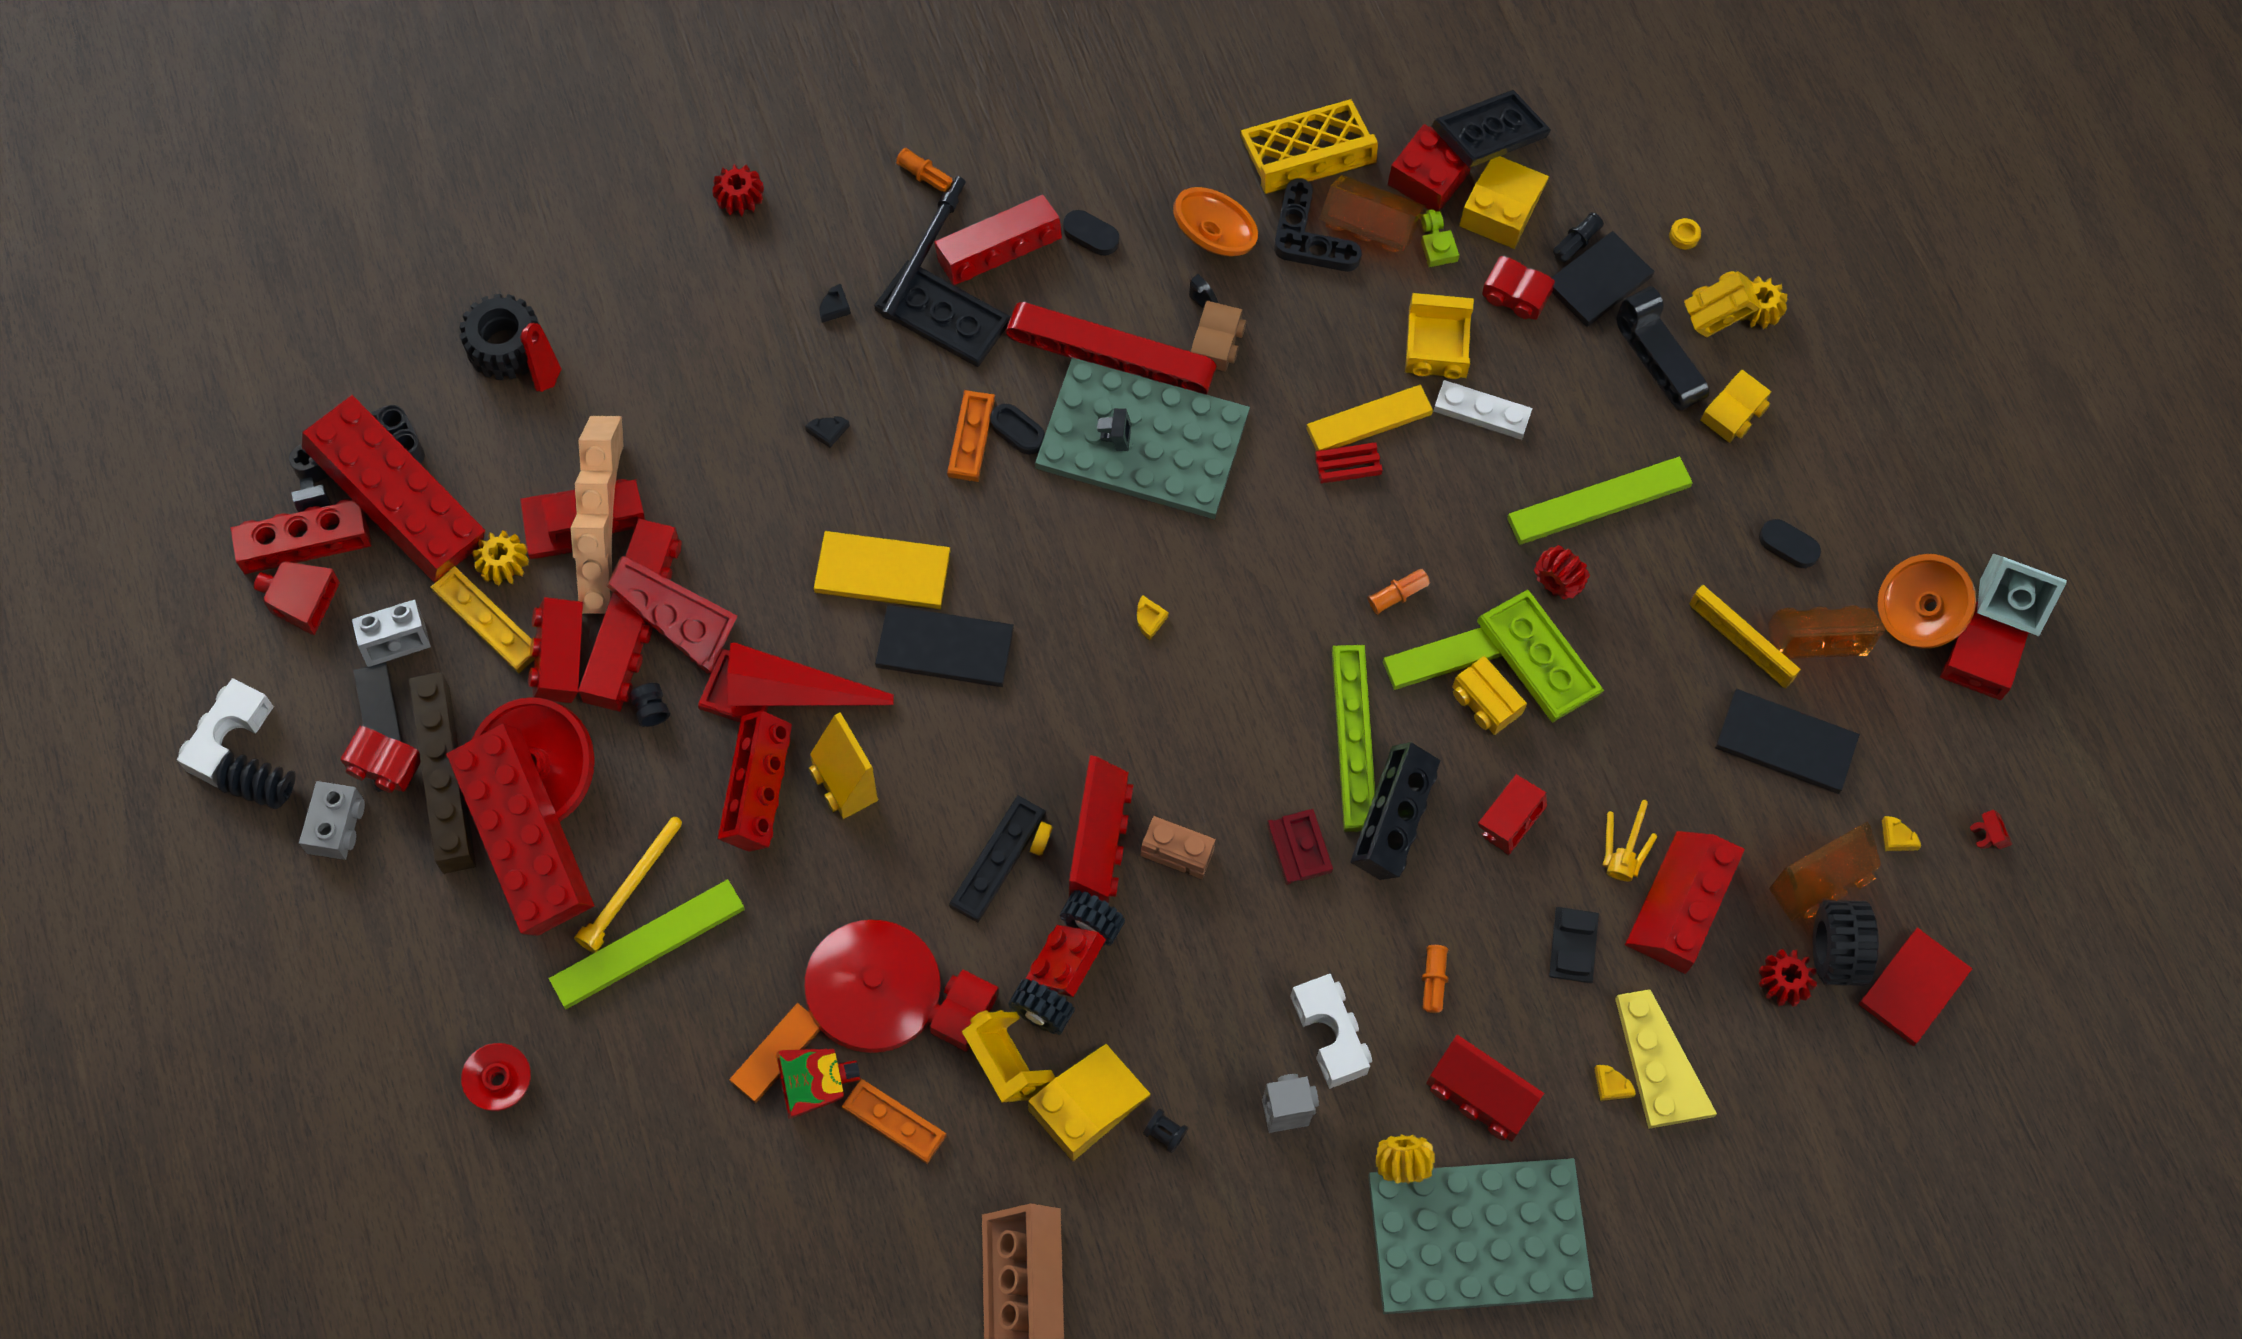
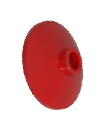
[461,1043,531,1111]

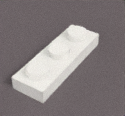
[1433,380,1532,440]

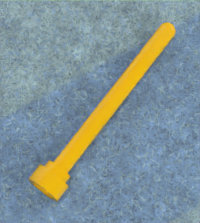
[574,817,682,953]

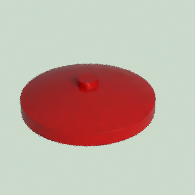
[472,697,595,822]
[805,920,940,1053]

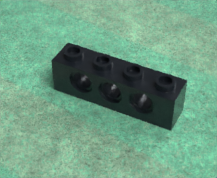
[1350,742,1441,880]

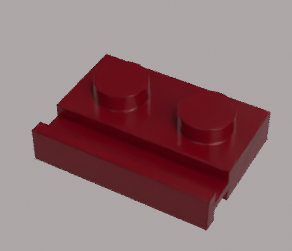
[1267,809,1333,885]

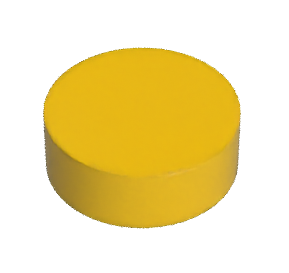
[1669,218,1701,250]
[1029,821,1053,856]

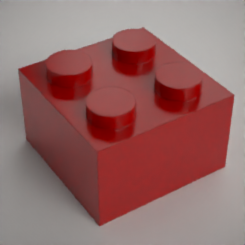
[1387,124,1471,212]

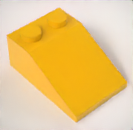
[1459,156,1549,249]
[809,712,878,819]
[1028,1044,1151,1161]

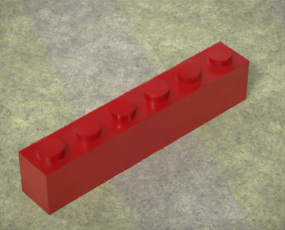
[578,519,682,712]

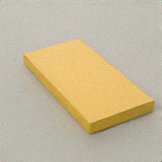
[814,531,951,609]

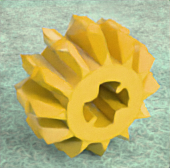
[1740,276,1788,330]
[473,530,529,586]
[1376,1134,1435,1184]

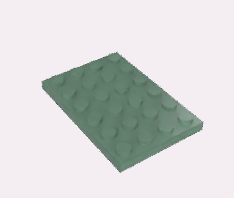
[1035,357,1250,519]
[1368,1158,1593,1314]

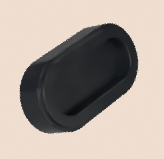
[1063,210,1119,256]
[990,404,1045,455]
[1759,519,1821,568]

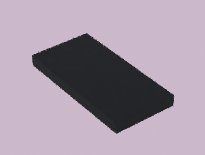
[1431,90,1551,168]
[874,260,1011,367]
[875,605,1014,687]
[1715,689,1860,794]

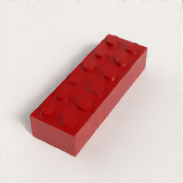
[302,395,485,583]
[446,723,595,936]

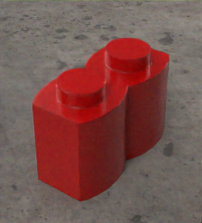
[1482,256,1555,320]
[340,726,421,793]
[928,969,999,1052]

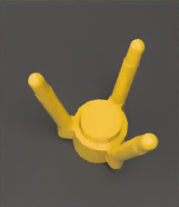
[1602,800,1657,882]

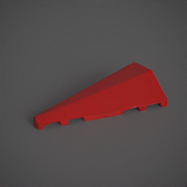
[727,643,894,706]

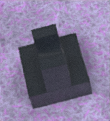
[1097,408,1132,451]
[291,477,332,512]

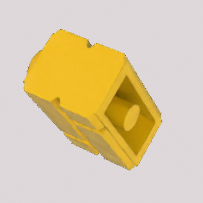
[1684,271,1761,338]
[1452,656,1527,735]

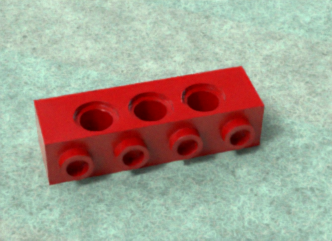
[230,499,372,575]

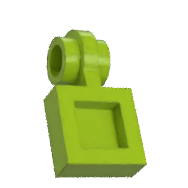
[1421,209,1460,267]

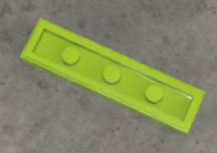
[1383,628,1502,690]

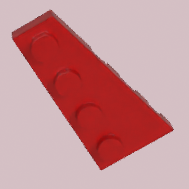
[606,556,737,674]

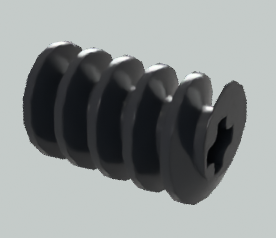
[217,752,296,809]

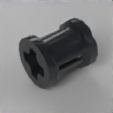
[1143,1108,1189,1154]

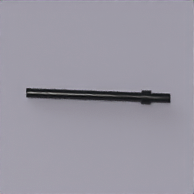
[881,176,966,320]

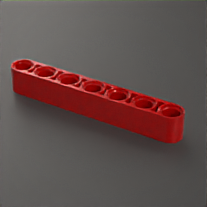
[1005,302,1217,394]

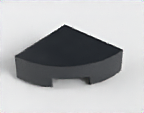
[1189,274,1218,309]
[819,284,851,323]
[805,416,850,448]

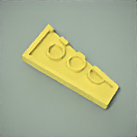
[1615,989,1717,1129]

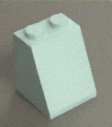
[1977,554,2067,636]

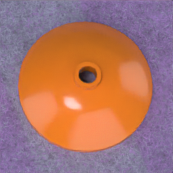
[1173,187,1258,256]
[1878,554,1976,648]

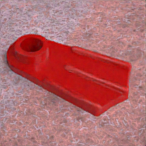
[521,323,562,392]

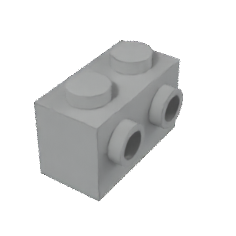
[352,599,431,667]
[299,781,365,860]
[1262,1074,1319,1133]

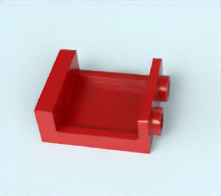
[1940,602,2029,701]

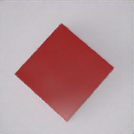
[520,490,575,559]
[698,648,769,722]

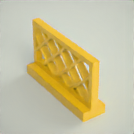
[1240,99,1378,194]

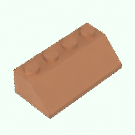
[982,1203,1064,1339]

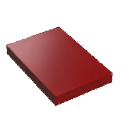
[1858,927,1972,1046]

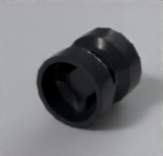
[629,683,670,727]

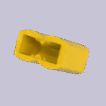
[1700,370,1771,443]

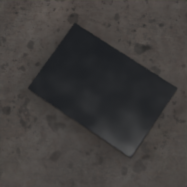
[1551,231,1655,327]

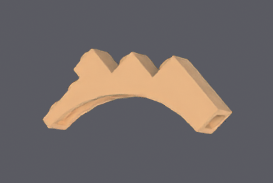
[571,416,624,614]

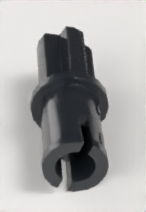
[1553,212,1604,262]

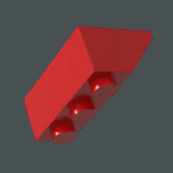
[1426,1034,1544,1142]

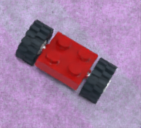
[1008,890,1125,1035]

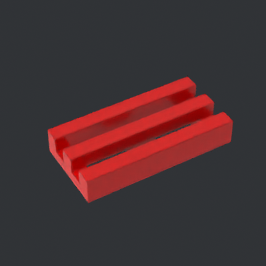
[1315,442,1383,484]

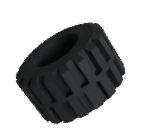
[460,294,539,380]
[1813,900,1879,986]

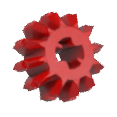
[712,163,764,216]
[1534,545,1590,600]
[1759,949,1817,1007]

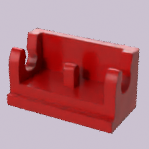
[1478,774,1547,855]

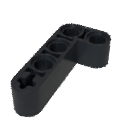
[1616,286,1709,411]
[289,405,425,483]

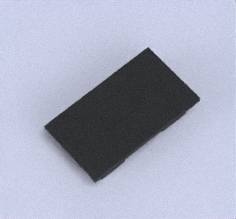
[1549,907,1599,983]

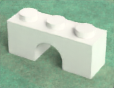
[177,678,274,788]
[1290,974,1372,1089]

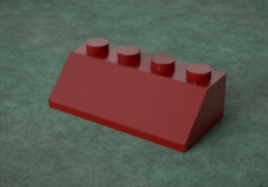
[1069,755,1134,905]
[1625,831,1745,974]

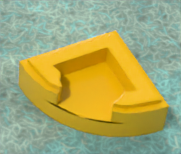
[1137,595,1169,640]
[1882,816,1921,851]
[1594,1065,1636,1101]

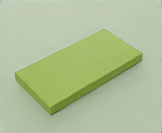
[1477,589,1604,723]

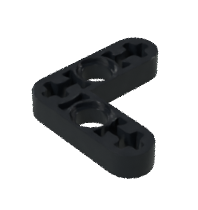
[1274,178,1362,272]

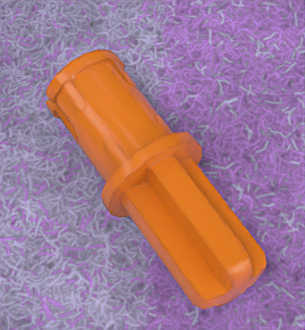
[896,148,953,192]
[1367,569,1430,615]
[1421,945,1449,1013]

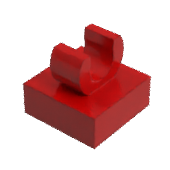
[1970,809,2013,849]

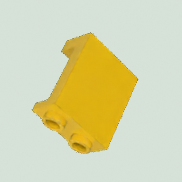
[1405,293,1474,379]
[962,1010,1056,1102]

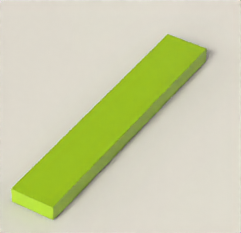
[1507,456,1693,545]
[1332,645,1375,832]
[548,879,745,1009]

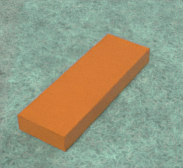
[947,390,995,482]
[729,1003,820,1104]
[842,1078,947,1165]

